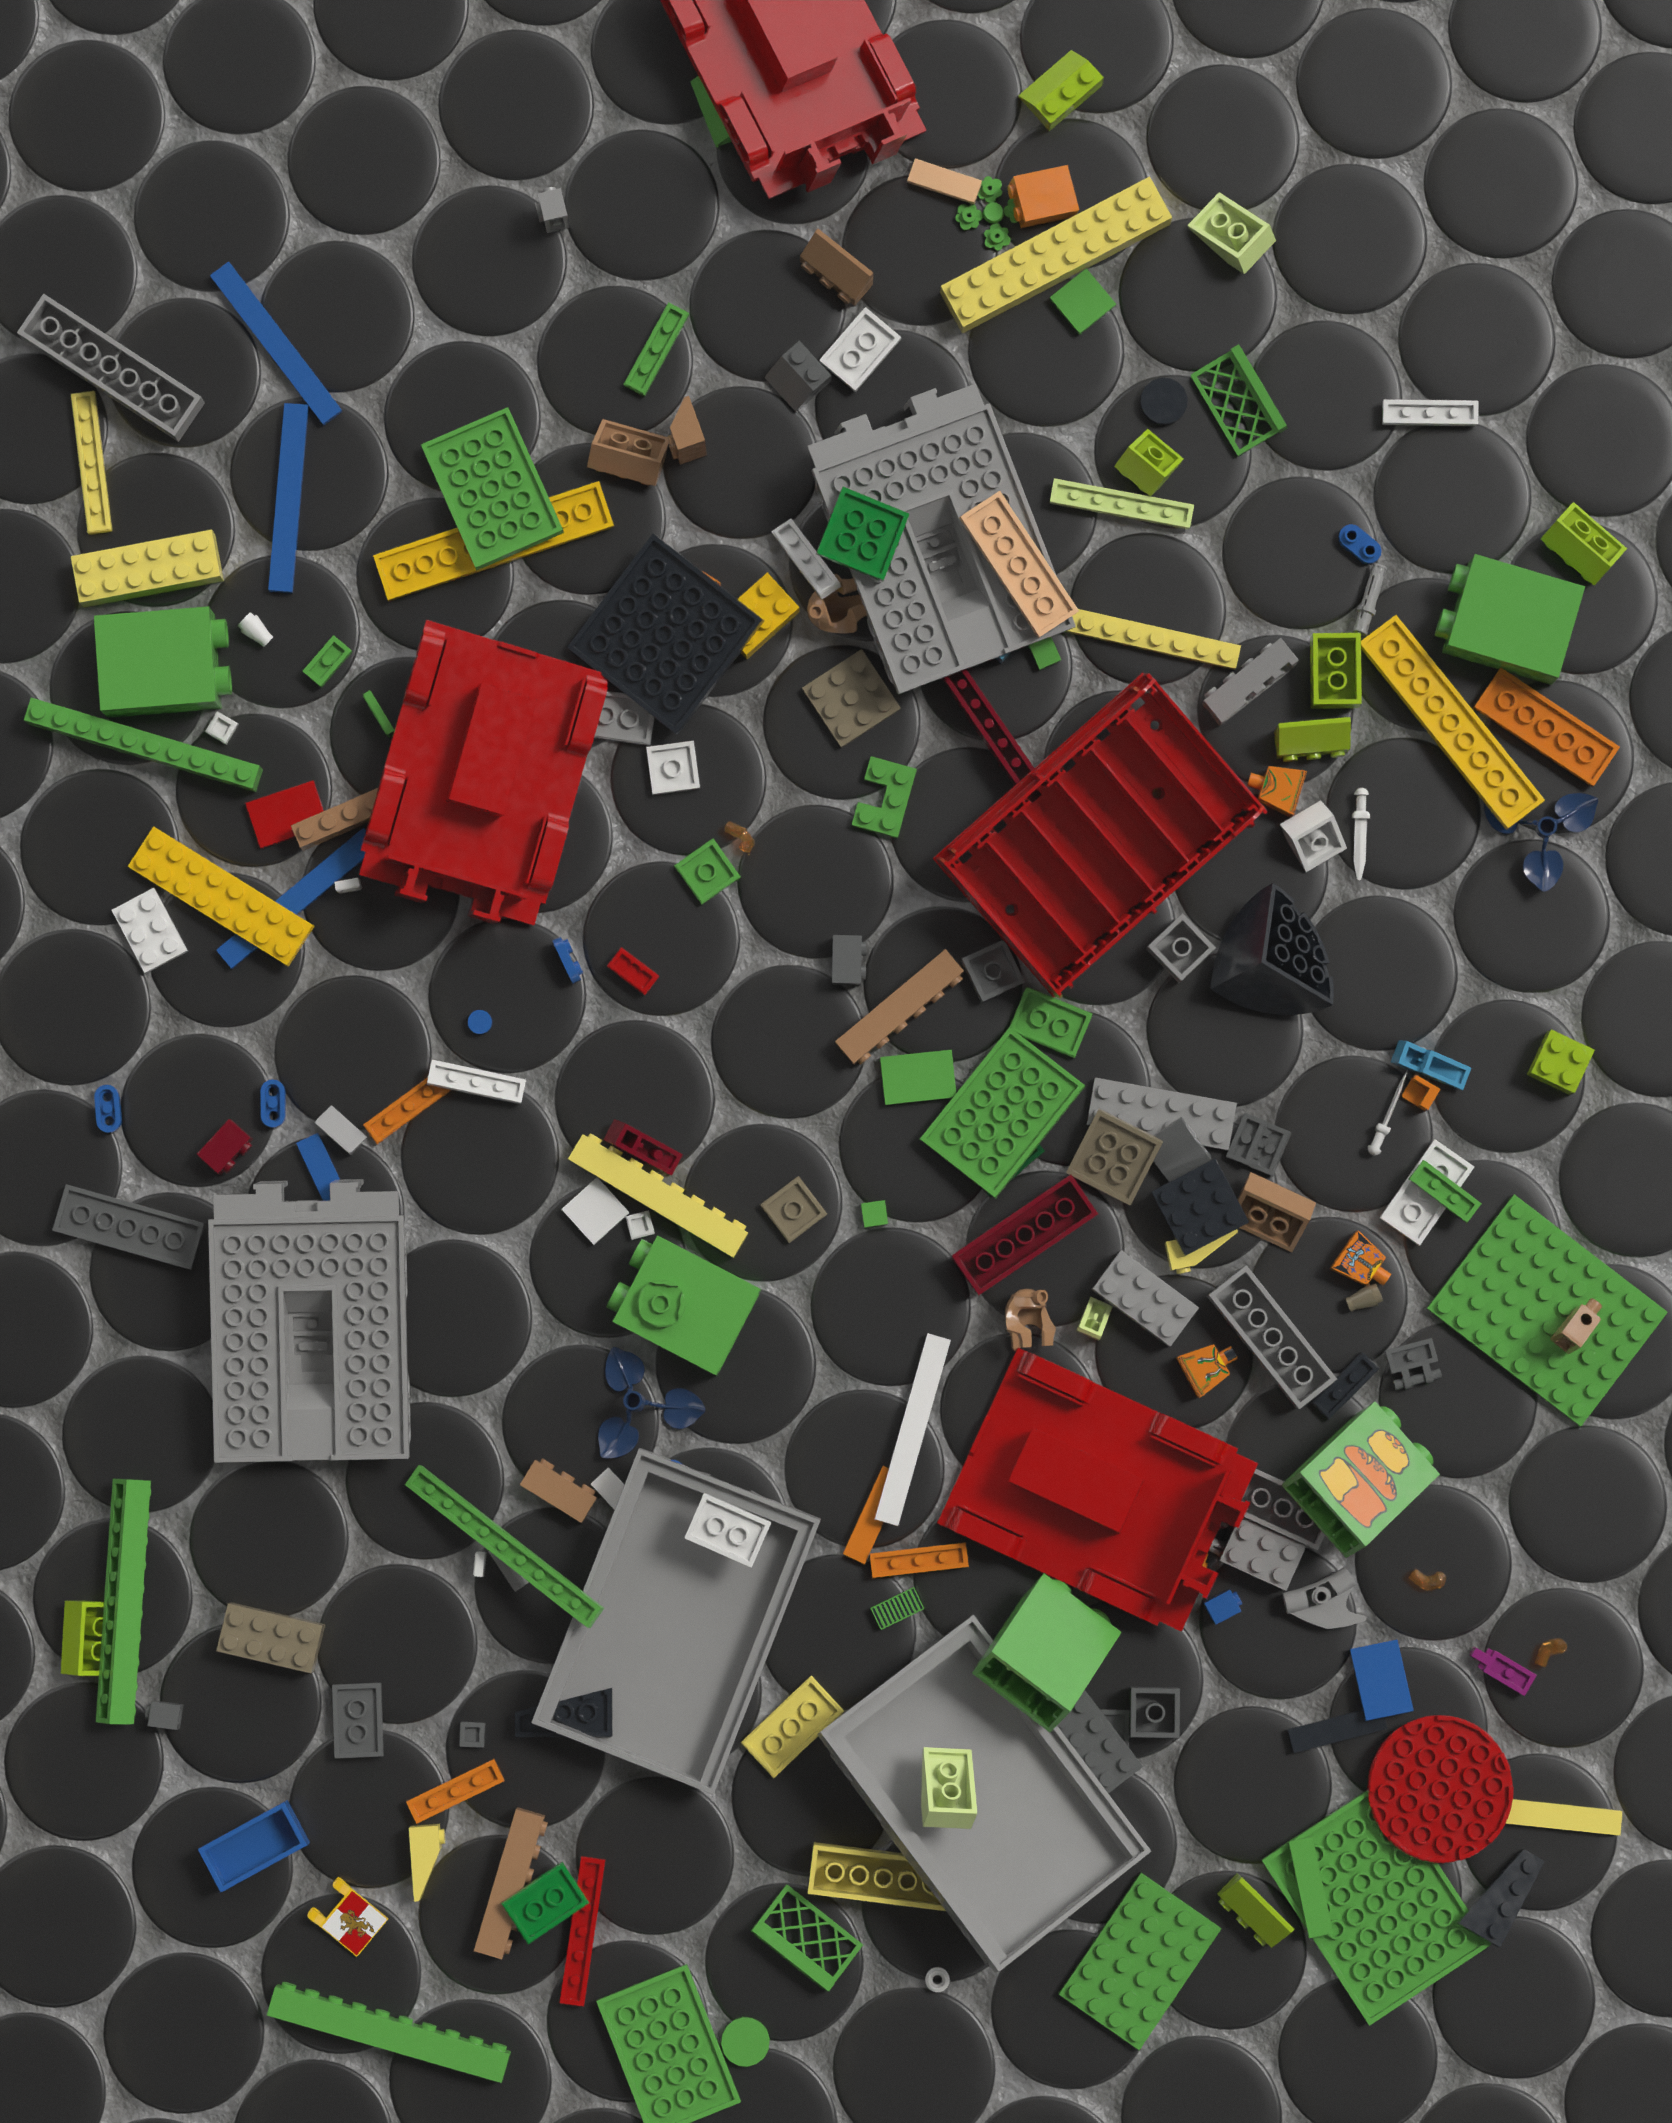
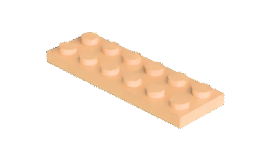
[959,491,1079,638]

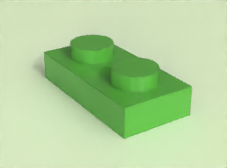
[303,635,352,688]

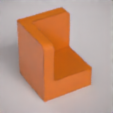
[1401,1075,1440,1111]

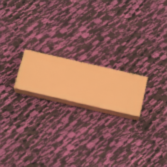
[907,159,982,204]

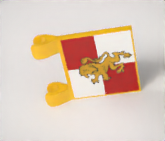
[307,1877,388,1957]

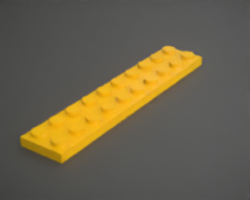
[373,481,614,601]
[1361,615,1545,830]

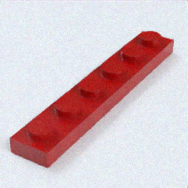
[560,1856,606,2006]

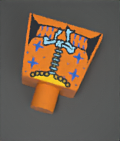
[1329,1230,1391,1286]

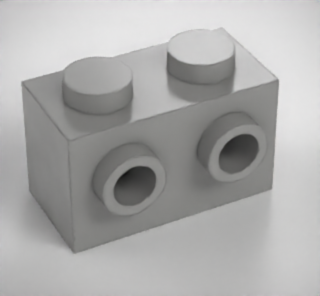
[535,187,570,233]

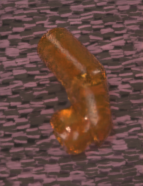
[725,821,755,853]
[1409,1569,1446,1591]
[1535,1638,1567,1667]

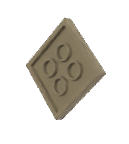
[802,649,901,748]
[1066,1108,1163,1205]

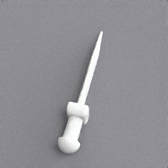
[1352,788,1370,880]
[1368,1070,1408,1155]

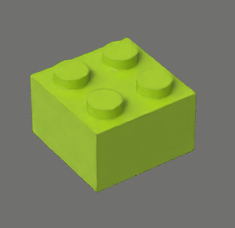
[1527,1029,1595,1095]

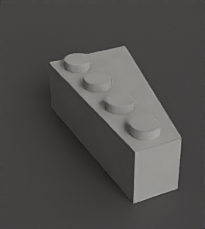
[1202,638,1299,726]

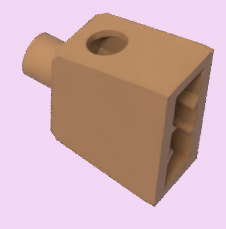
[1550,1298,1602,1355]

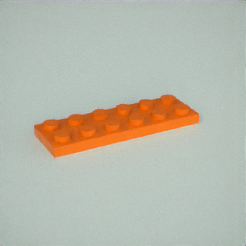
[1473,668,1620,787]

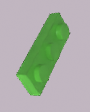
[1408,1160,1482,1223]

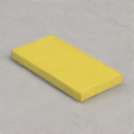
[741,1676,844,1778]

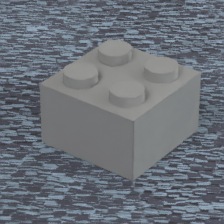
[1146,913,1216,983]

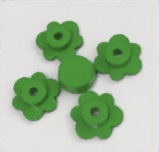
[955,176,1017,251]

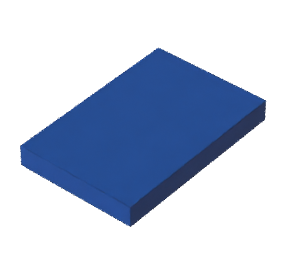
[1350,1640,1414,1721]

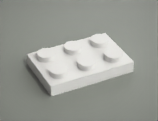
[819,307,901,392]
[112,888,188,974]
[685,1493,771,1568]

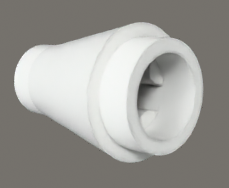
[238,612,273,647]

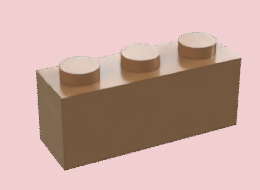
[520,1458,598,1523]

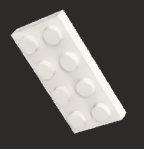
[1380,1139,1474,1246]

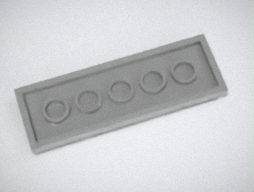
[1086,1078,1237,1151]

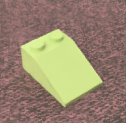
[1187,192,1276,274]
[921,1747,977,1829]

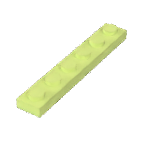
[1049,478,1194,530]

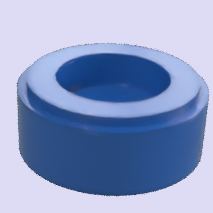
[468,1010,492,1034]

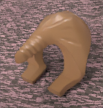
[807,574,867,633]
[1005,1289,1056,1352]

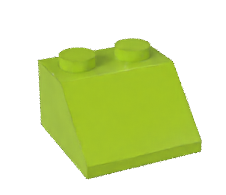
[1114,429,1184,497]

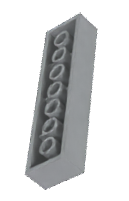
[17,294,205,442]

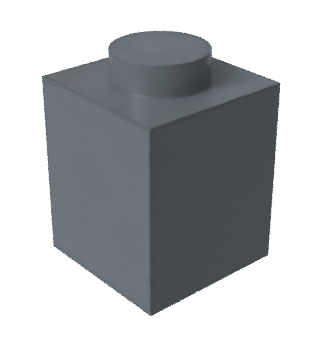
[145,1700,184,1730]

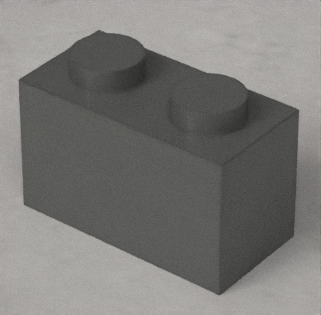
[832,935,866,986]

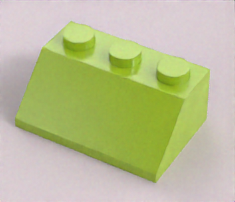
[1018,50,1104,131]
[1541,502,1627,586]
[1274,717,1351,762]
[61,1601,104,1676]
[1217,1873,1294,1948]

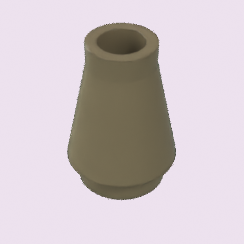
[1346,1283,1383,1311]

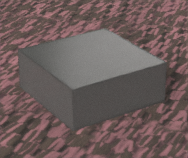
[460,1721,485,1747]

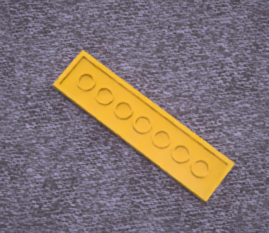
[128,826,314,967]

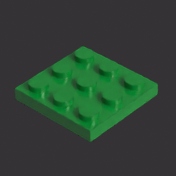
[816,487,909,582]

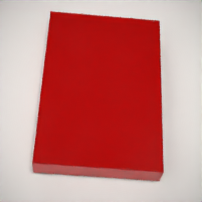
[246,780,324,849]

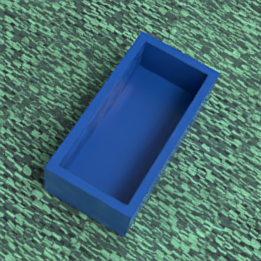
[198,1800,310,1892]

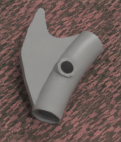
[1283,1567,1366,1629]

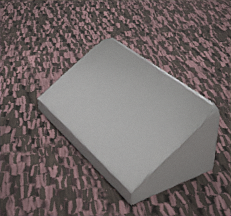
[314,1105,367,1155]

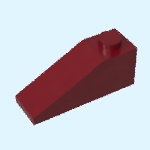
[604,1119,683,1175]

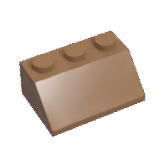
[800,229,873,306]
[667,396,707,465]
[587,419,669,486]
[1237,1172,1316,1252]

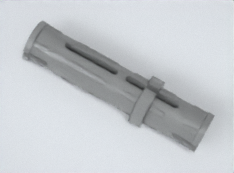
[1352,563,1387,636]

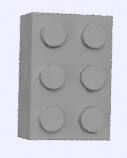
[1218,1518,1306,1591]

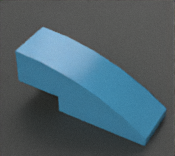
[1391,1040,1471,1090]

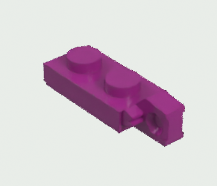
[1469,1647,1537,1696]

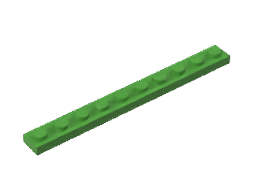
[405,1465,604,1628]

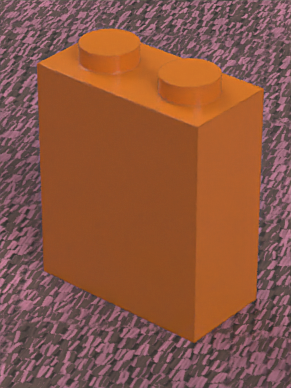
[1008,165,1079,228]

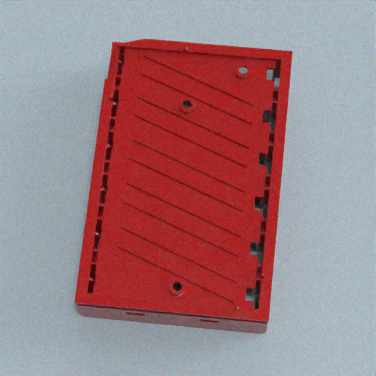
[932,672,1267,998]

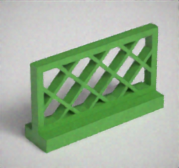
[1191,344,1288,457]
[750,1884,863,1992]

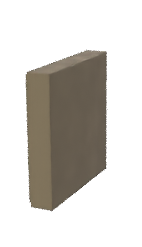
[760,1176,827,1243]

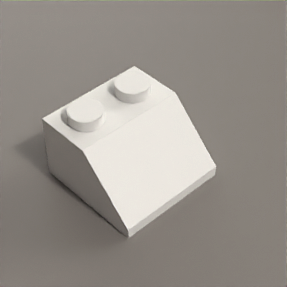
[1280,800,1347,872]

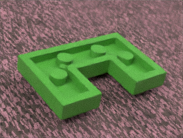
[852,756,917,839]

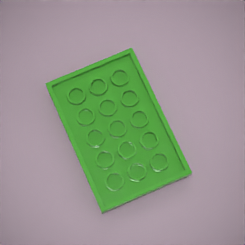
[421,407,564,571]
[920,1027,1085,1199]
[1059,1872,1222,2050]
[596,1964,741,2123]

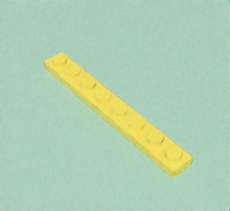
[1065,609,1241,670]

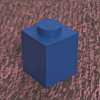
[1203,1589,1242,1625]

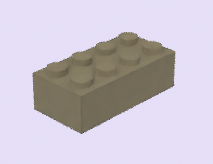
[217,1602,325,1673]

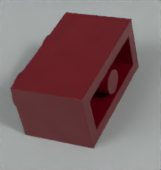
[197,1119,253,1175]

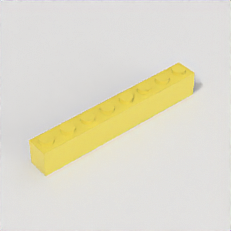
[568,1133,748,1258]

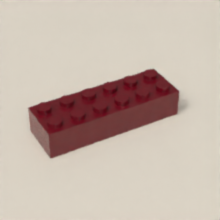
[951,1174,1098,1296]

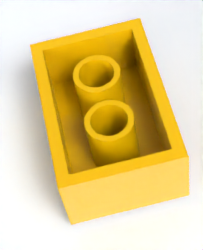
[738,572,800,659]

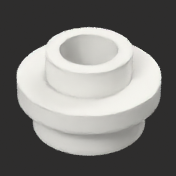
[925,1967,950,1992]

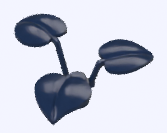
[1484,793,1598,892]
[598,1347,705,1458]

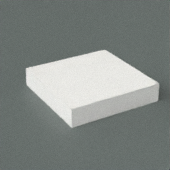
[646,741,700,795]
[562,1177,629,1245]

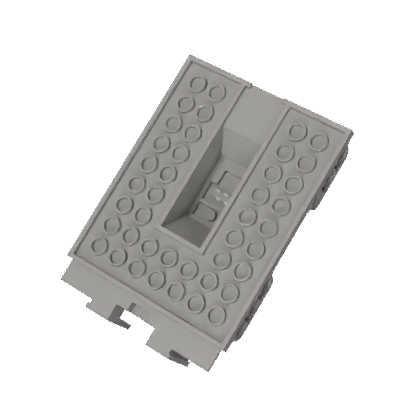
[807,384,1076,695]
[208,1179,411,1463]

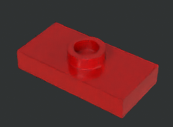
[607,947,660,995]

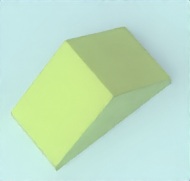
[1076,1297,1113,1341]

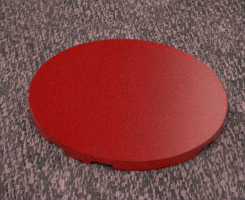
[1367,1715,1514,1863]

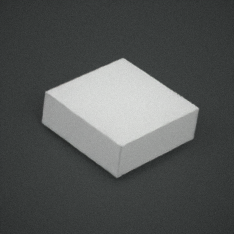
[205,711,239,745]
[334,878,362,894]
[626,1210,655,1240]
[473,1551,487,1577]

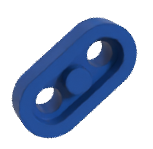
[1338,524,1382,565]
[552,937,583,983]
[260,1079,286,1128]
[94,1085,122,1133]

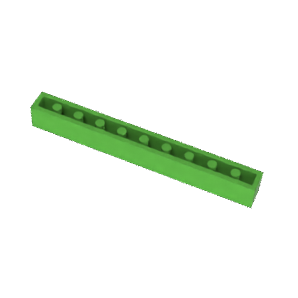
[24,698,263,792]
[96,1479,151,1724]
[267,1982,511,2083]

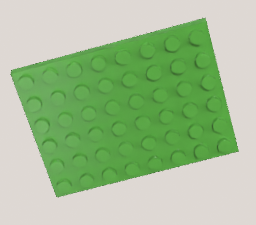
[1426,1194,1668,1427]
[1261,1790,1491,2026]

